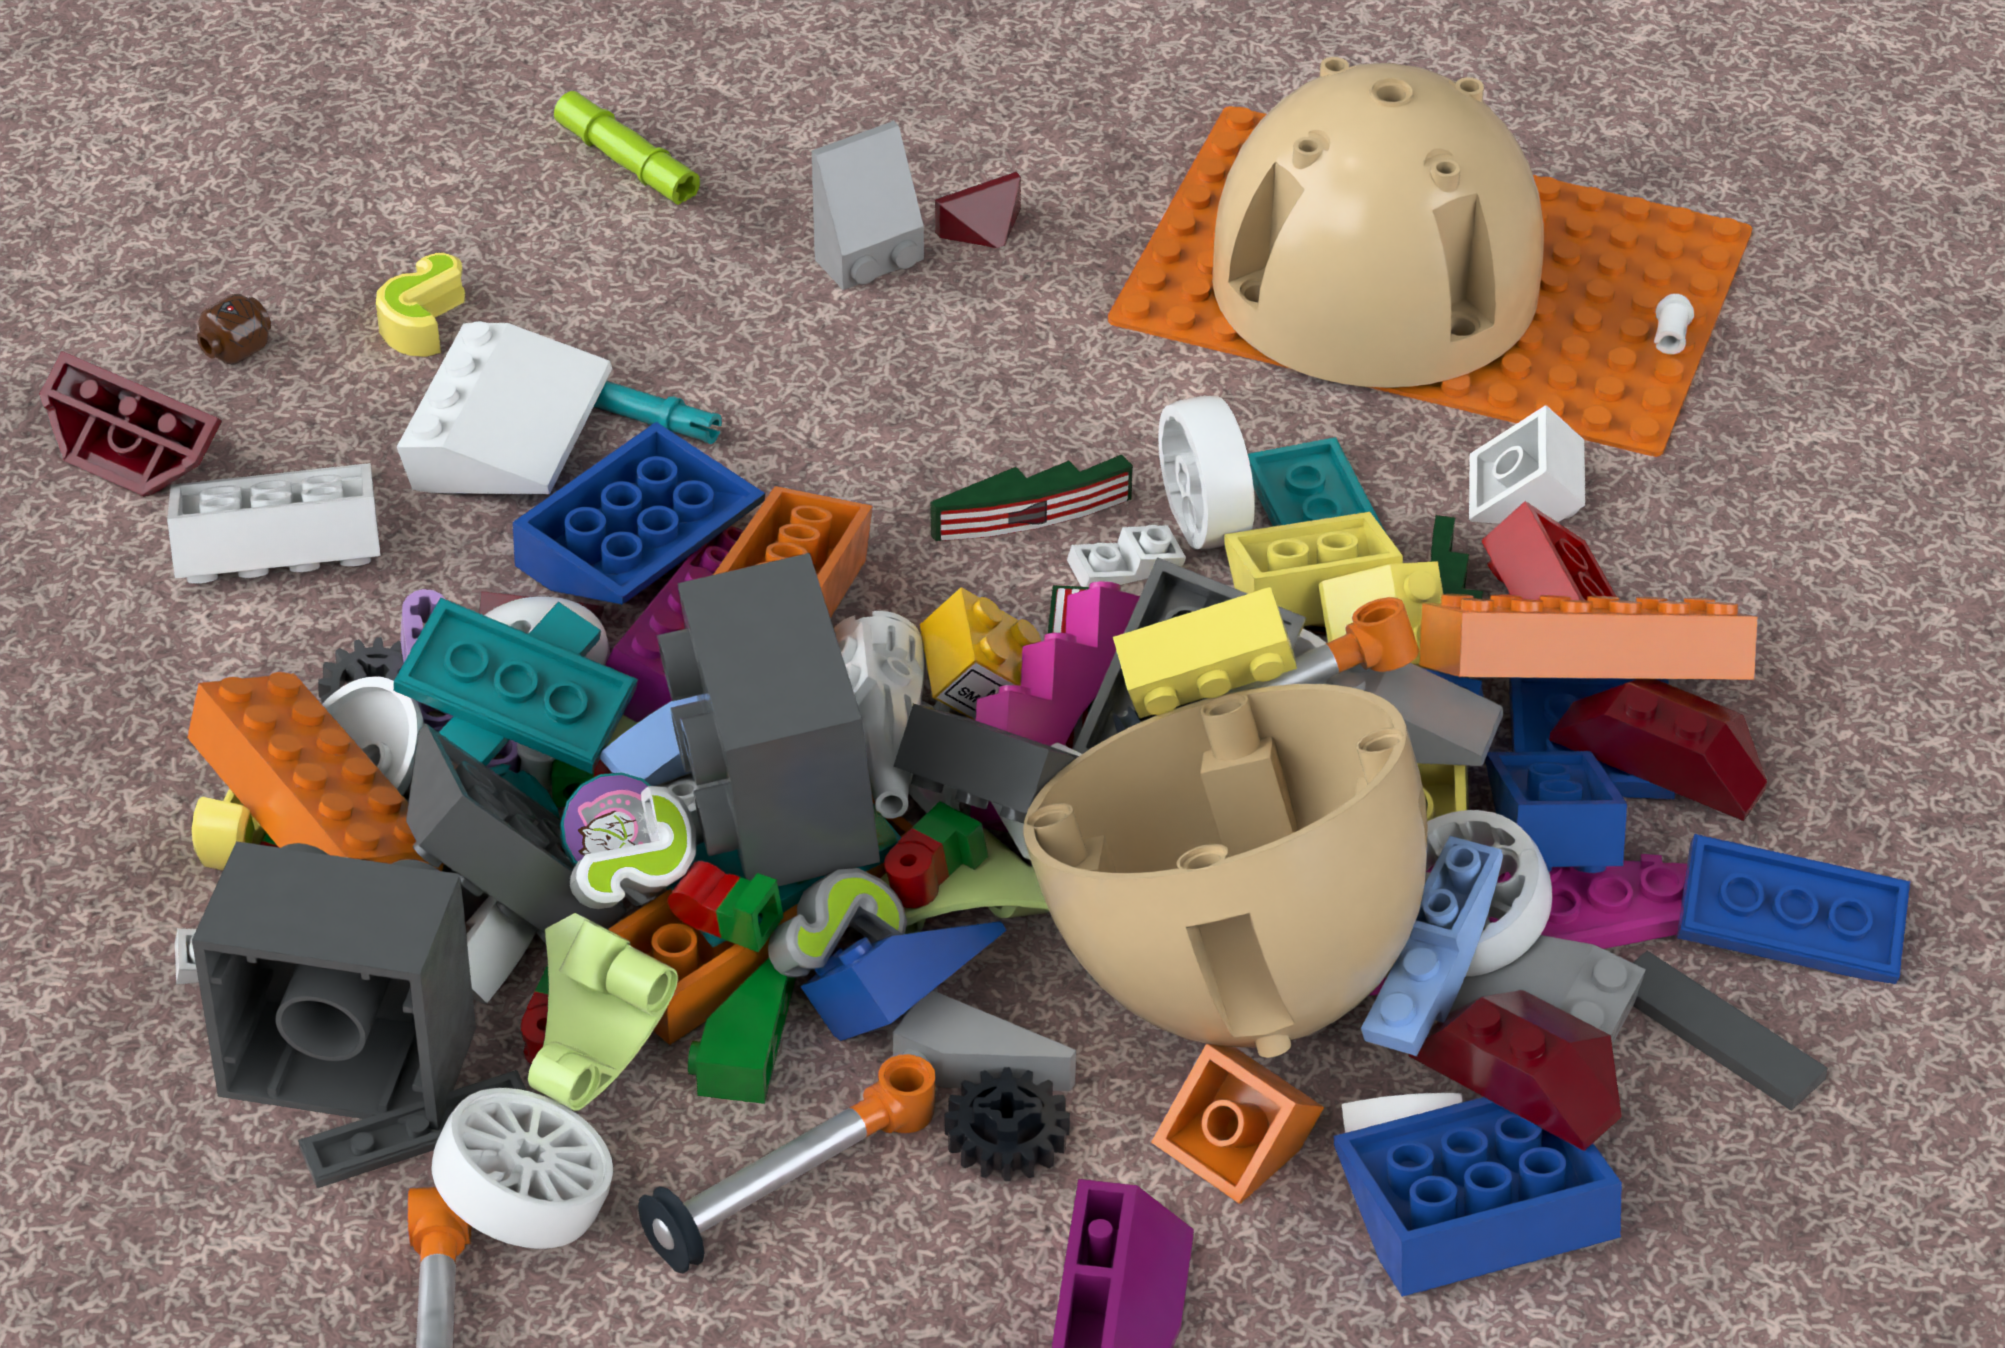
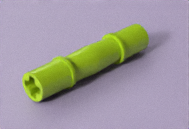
[554,91,700,205]

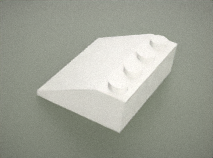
[397,321,612,494]
[167,463,380,583]

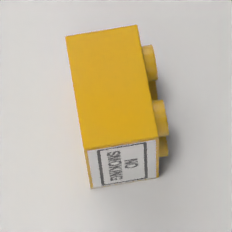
[920,587,1041,720]

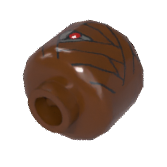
[197,294,271,365]

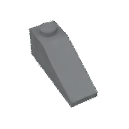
[893,990,1076,1091]

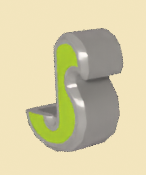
[768,868,907,977]

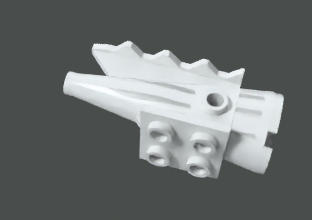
[834,611,960,818]

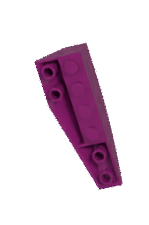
[605,526,743,722]
[1052,1179,1194,1348]

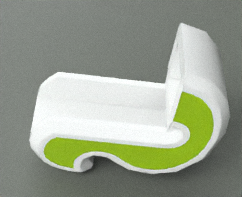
[570,786,696,909]

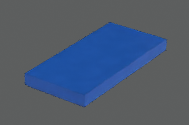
[1677,834,1910,984]

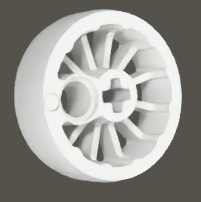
[1158,396,1255,549]
[1425,810,1552,977]
[432,1088,613,1249]

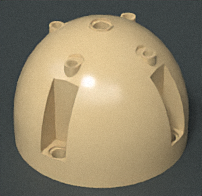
[1212,57,1544,388]
[1023,684,1428,1058]

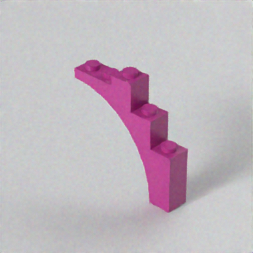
[970,581,1140,832]

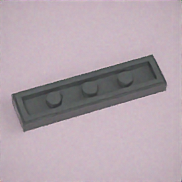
[1633,950,1828,1111]
[298,1070,527,1188]

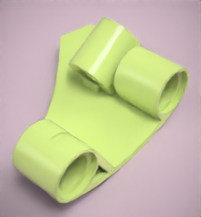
[880,828,1050,934]
[528,913,678,1111]

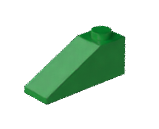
[688,958,797,1104]

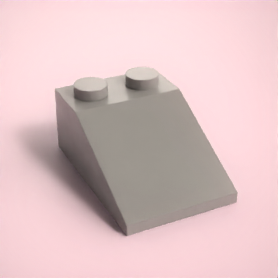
[811,121,924,290]
[1326,663,1503,766]
[1449,929,1646,1044]

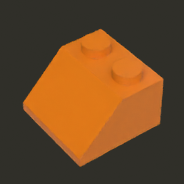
[1151,1043,1324,1204]

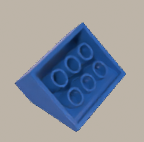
[513,422,765,605]
[1334,1097,1622,1297]

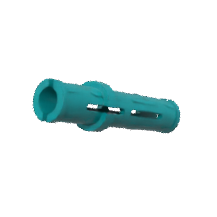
[594,381,722,444]

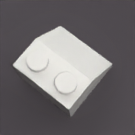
[1469,405,1585,523]

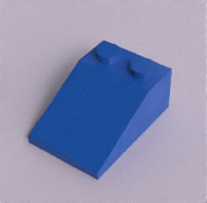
[1485,751,1627,873]
[800,921,1007,1041]

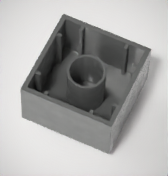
[657,553,880,886]
[192,841,476,1130]

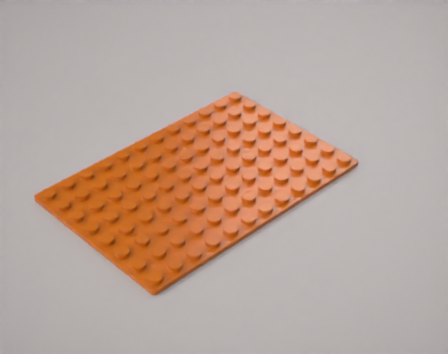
[1108,106,1752,457]

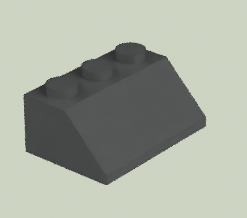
[893,703,1079,824]

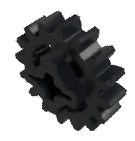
[944,1067,1070,1181]

